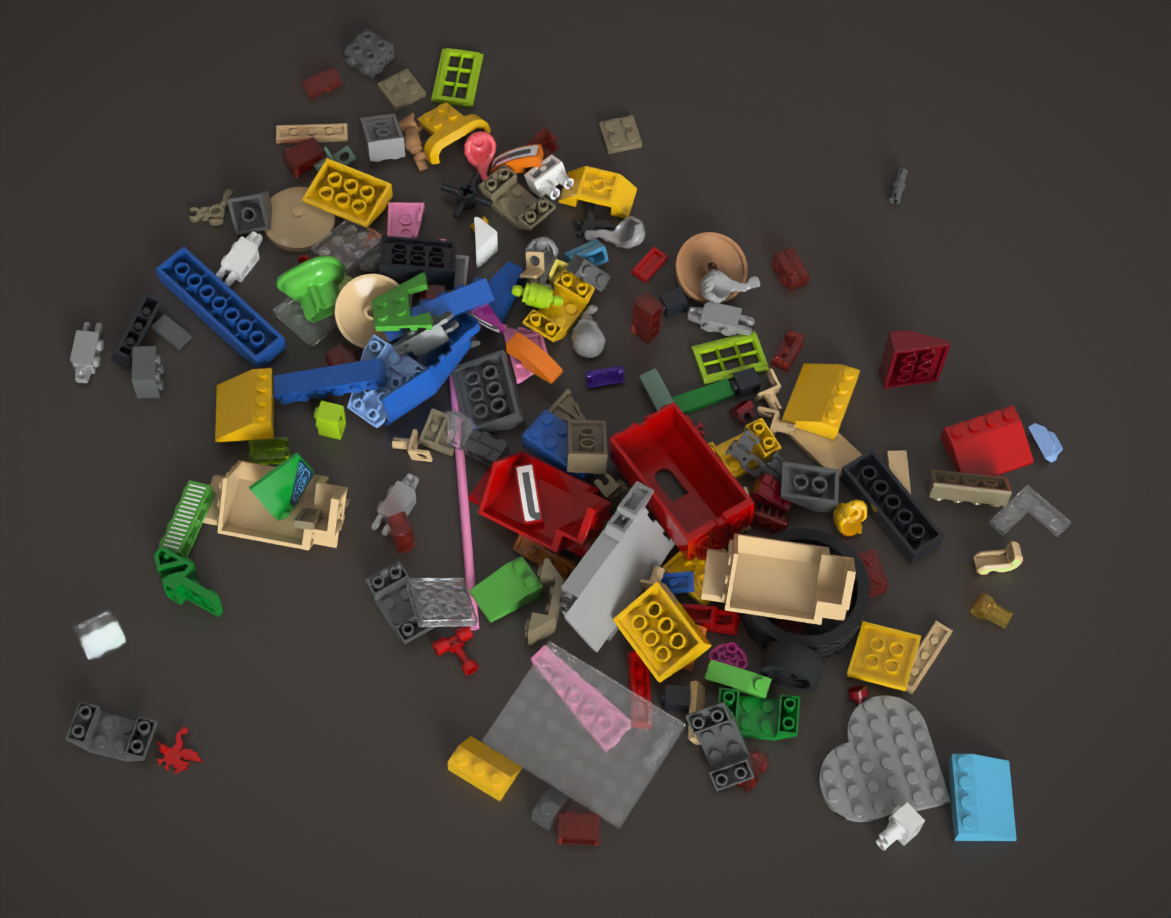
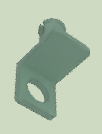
[314,146,356,172]

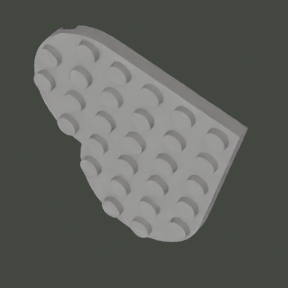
[819,695,951,822]

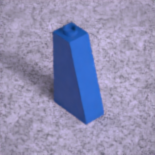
[468,261,525,333]

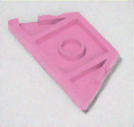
[503,324,548,384]

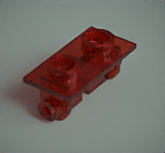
[736,750,769,794]

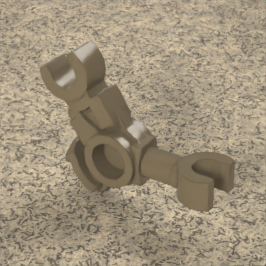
[190,189,234,226]

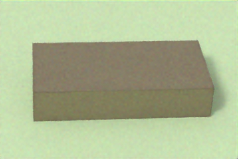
[294,508,322,530]

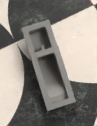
[604,481,654,543]

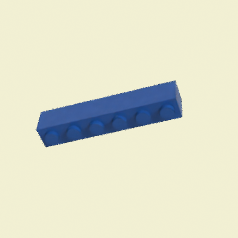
[384,277,495,344]
[273,358,387,404]

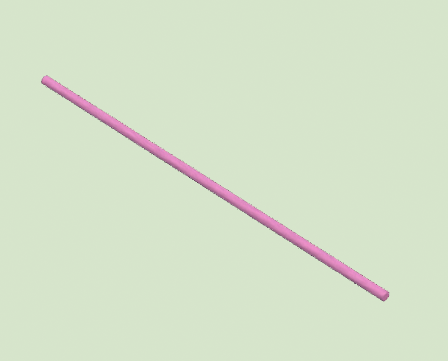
[439,239,479,630]

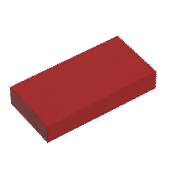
[631,247,668,283]

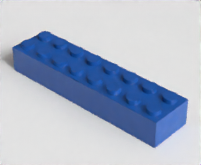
[156,247,286,369]

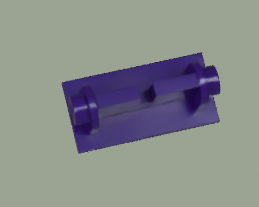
[585,365,625,389]

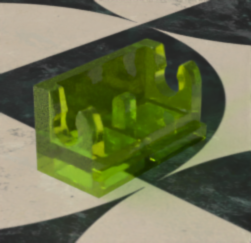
[249,437,290,465]

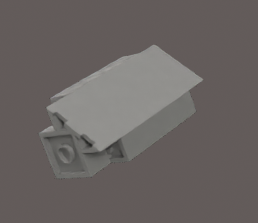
[561,508,675,652]

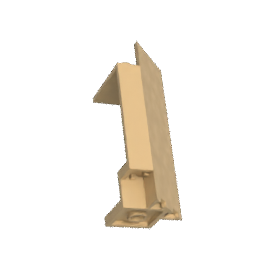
[203,460,350,550]
[701,533,856,625]

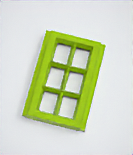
[431,48,484,107]
[691,331,769,386]

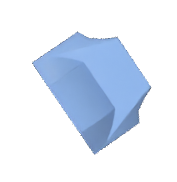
[1028,423,1063,462]

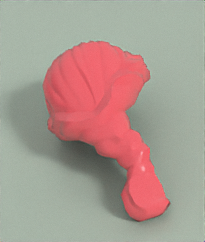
[464,131,497,181]

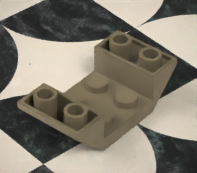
[479,164,556,230]
[525,558,564,646]

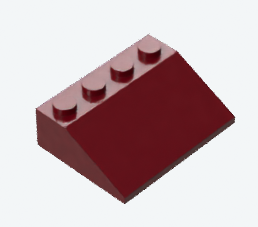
[878,330,951,389]

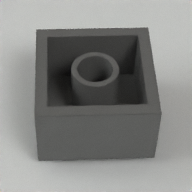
[131,346,164,398]

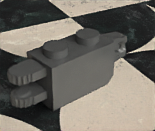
[393,311,459,357]

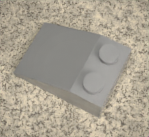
[360,113,405,162]

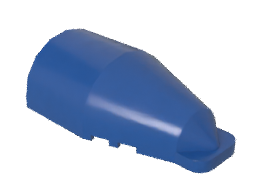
[380,313,481,426]

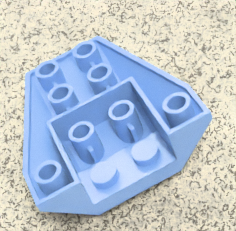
[347,334,426,428]

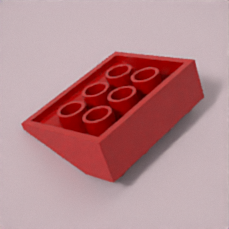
[940,405,1034,476]

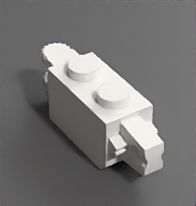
[216,231,263,287]

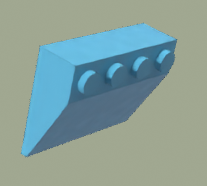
[948,754,1017,841]

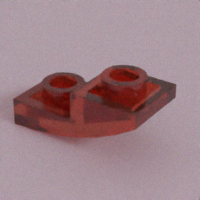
[302,68,343,99]

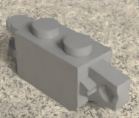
[688,301,755,336]
[70,322,104,383]
[371,473,419,536]

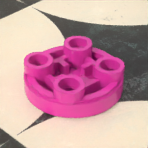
[707,642,748,670]

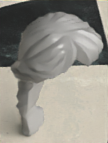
[584,216,645,249]
[525,237,559,289]
[700,269,760,304]
[571,304,605,358]

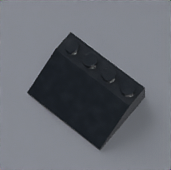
[379,235,456,290]

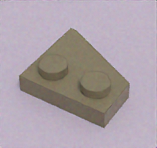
[418,408,454,456]

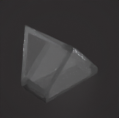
[445,409,477,451]

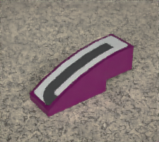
[467,304,505,334]

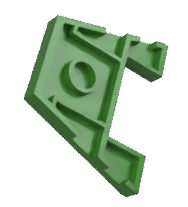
[372,272,433,332]

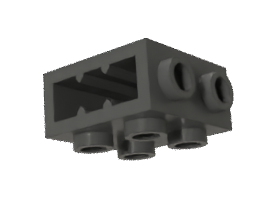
[344,29,394,78]

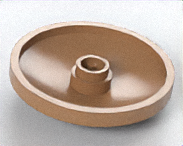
[674,232,748,304]

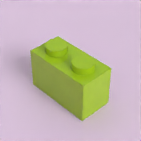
[314,401,346,440]

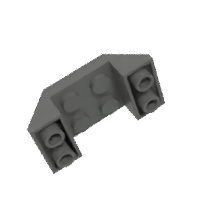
[365,561,439,644]
[65,701,158,762]
[686,701,755,791]

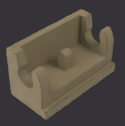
[594,474,631,503]

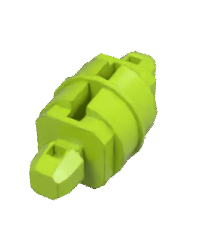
[511,282,564,309]

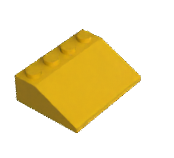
[302,158,393,228]
[781,363,860,441]
[215,368,274,442]
[613,581,712,683]

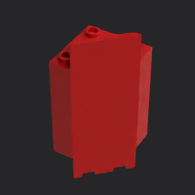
[468,451,613,558]

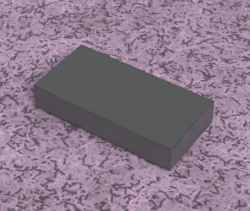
[151,314,192,350]

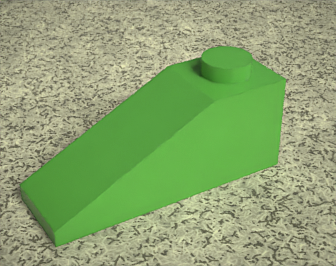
[704,659,772,699]

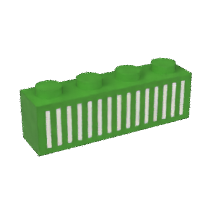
[159,480,215,558]

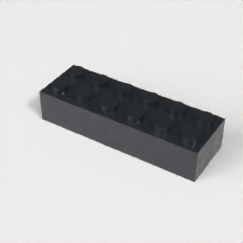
[839,448,945,565]

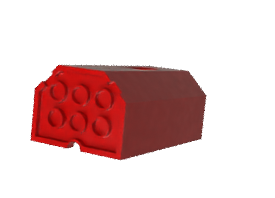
[609,402,754,561]

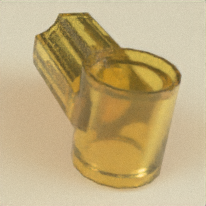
[971,593,1013,628]

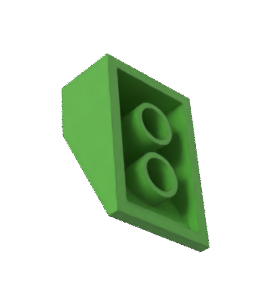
[469,556,543,623]

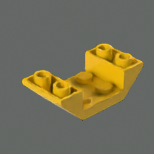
[559,166,637,219]
[522,270,595,342]
[708,418,782,479]

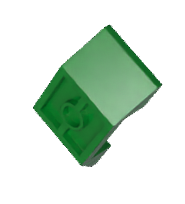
[718,687,800,741]

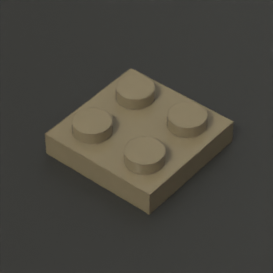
[377,68,426,112]
[599,115,642,154]

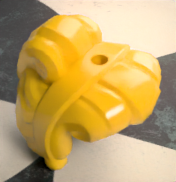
[833,500,867,536]

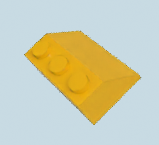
[448,736,522,801]

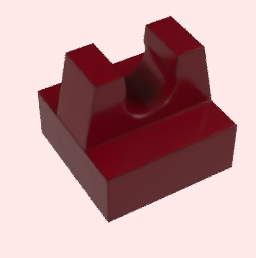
[728,400,755,424]

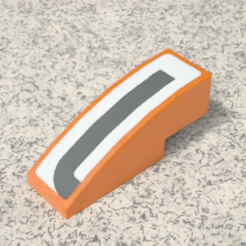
[490,144,544,174]

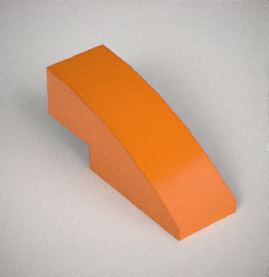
[506,332,563,384]

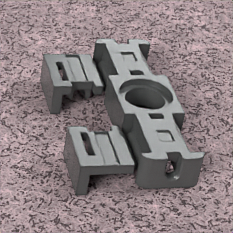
[725,428,790,482]

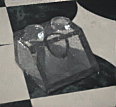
[73,609,126,659]

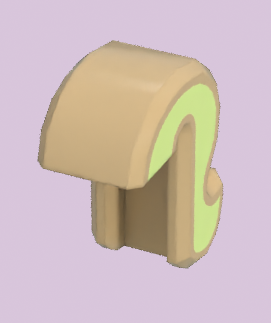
[973,541,1023,575]

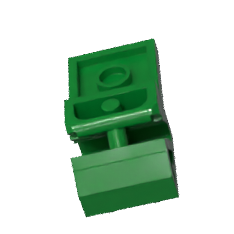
[154,546,223,617]

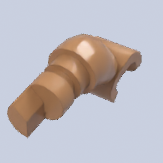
[399,113,428,172]

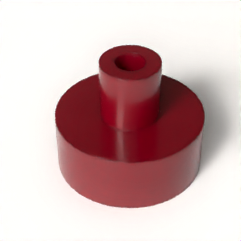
[847,685,869,705]

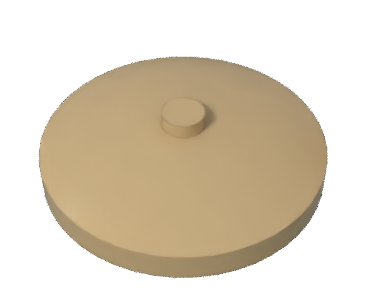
[264,187,335,252]
[334,274,399,348]

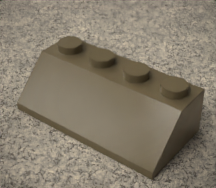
[927,469,1012,507]

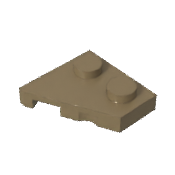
[548,389,586,423]

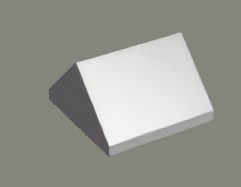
[474,217,498,268]

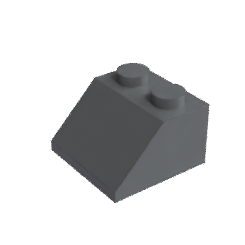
[227,190,272,235]

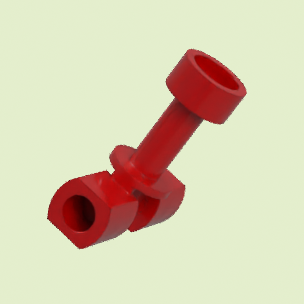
[432,624,479,675]

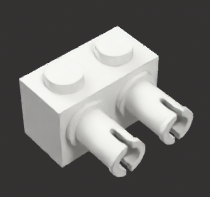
[524,154,574,200]
[876,802,925,851]

